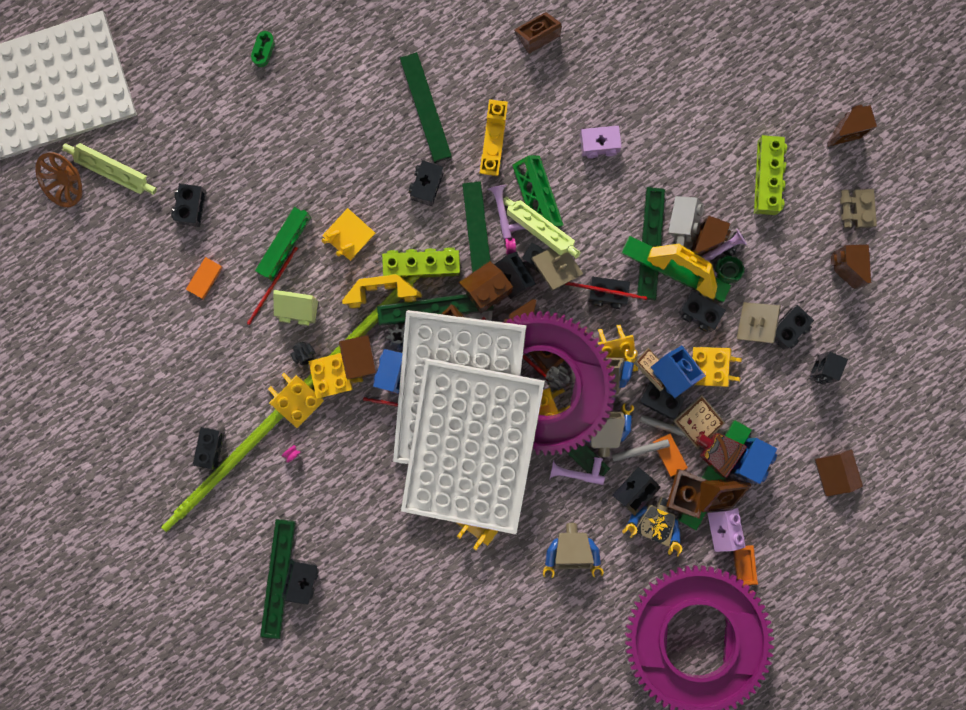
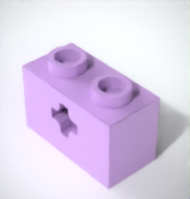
[580,126,622,158]
[707,508,745,552]

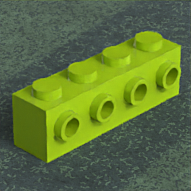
[754,135,787,215]
[382,248,460,279]

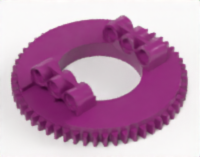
[503,311,617,456]
[624,565,774,710]

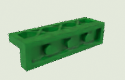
[512,155,564,228]
[255,207,311,281]

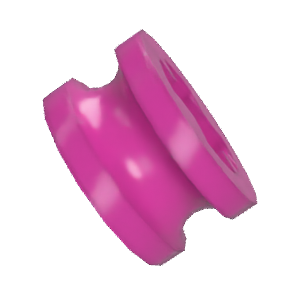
[505,238,516,255]
[281,445,301,463]

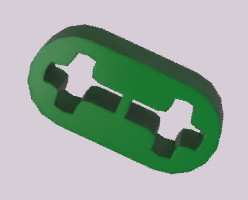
[251,31,275,67]

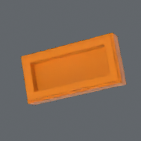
[186,257,223,300]
[652,433,688,477]
[733,545,758,586]

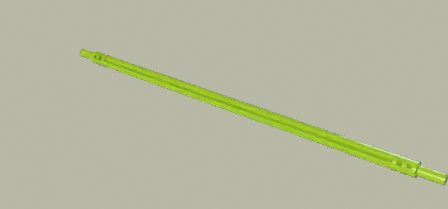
[162,275,420,532]

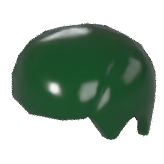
[715,255,745,284]

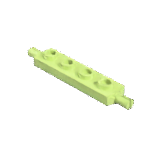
[62,143,157,195]
[503,196,581,258]

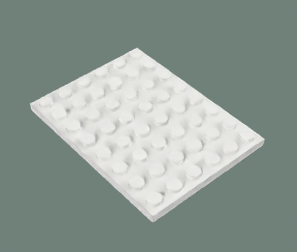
[0,10,137,160]
[393,310,526,464]
[401,359,545,534]

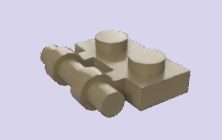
[840,189,877,228]

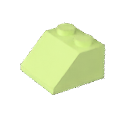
[273,290,318,326]

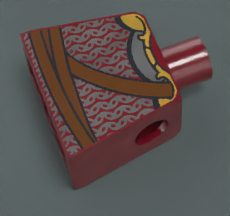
[695,433,747,478]

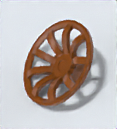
[35,152,83,207]

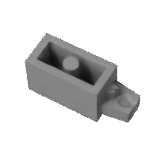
[668,196,704,248]

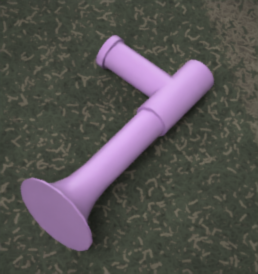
[487,185,525,239]
[701,229,747,277]
[549,457,605,485]

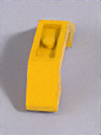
[479,99,508,176]
[647,244,717,299]
[342,275,422,309]

